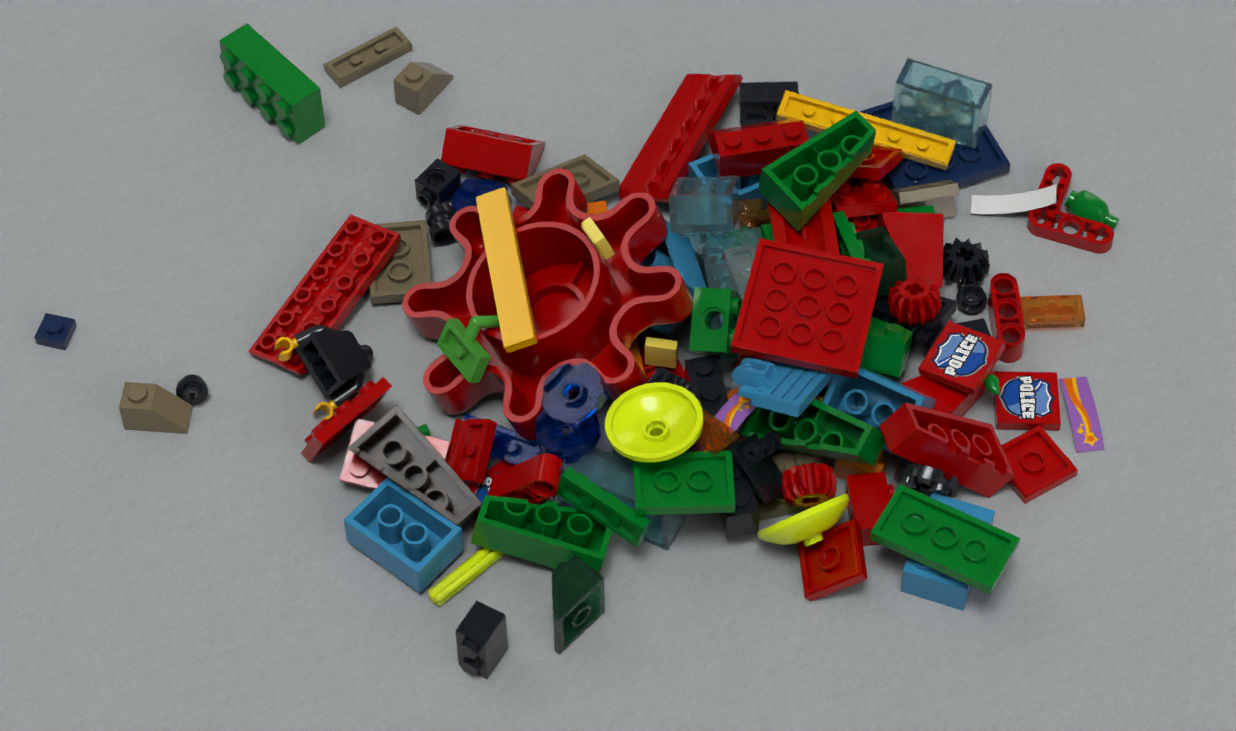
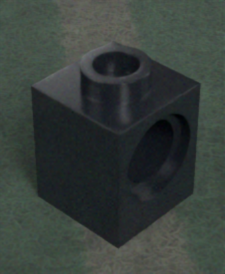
[415,158,462,208]

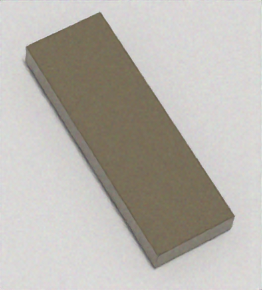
[324,27,413,88]

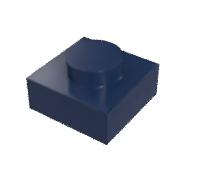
[34,313,77,350]

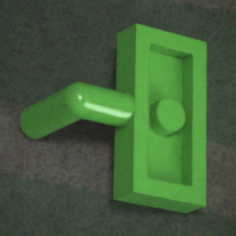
[436,315,500,383]

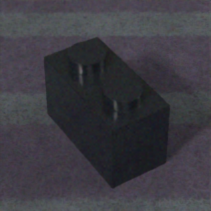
[455,600,508,680]

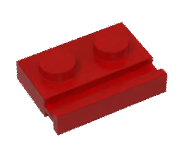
[446,419,497,484]

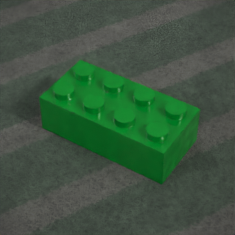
[219,23,325,145]

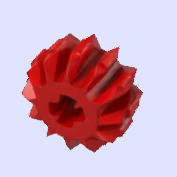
[888,276,941,326]
[781,462,837,508]

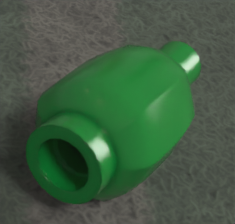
[1064,190,1119,229]

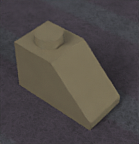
[393,62,453,115]
[119,382,192,434]

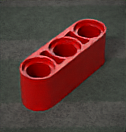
[987,273,1025,363]
[488,453,564,504]

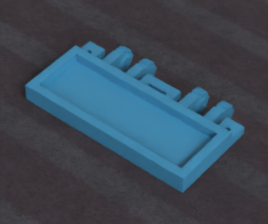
[731,357,834,417]

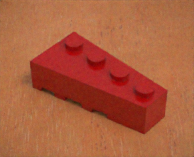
[879,402,1015,498]

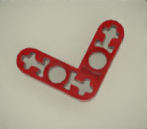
[1027,163,1114,254]

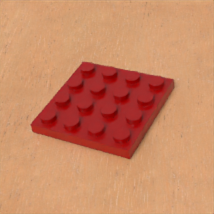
[730,238,884,379]

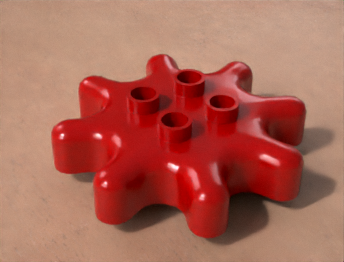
[402,168,693,444]

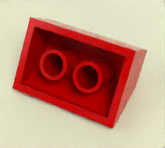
[707,118,809,180]
[441,125,545,183]

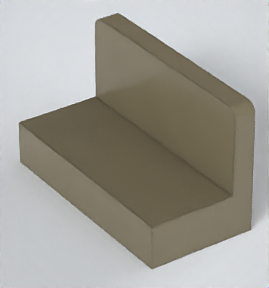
[892,180,959,218]

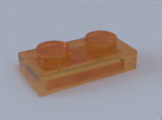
[1020,295,1086,329]

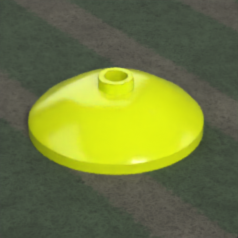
[605,382,704,462]
[756,493,850,547]

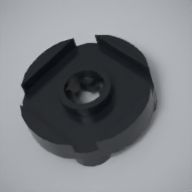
[894,463,960,498]

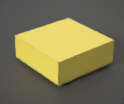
[581,217,615,260]
[645,337,678,369]

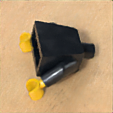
[274,325,373,421]

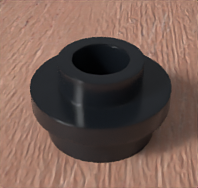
[956,283,987,313]
[176,374,208,405]

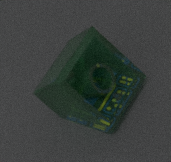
[552,555,605,655]

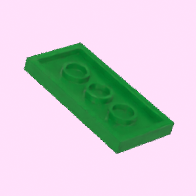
[870,484,1020,595]

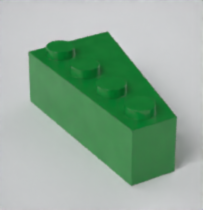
[758,111,876,232]
[860,317,913,377]
[740,399,885,466]
[471,495,612,581]

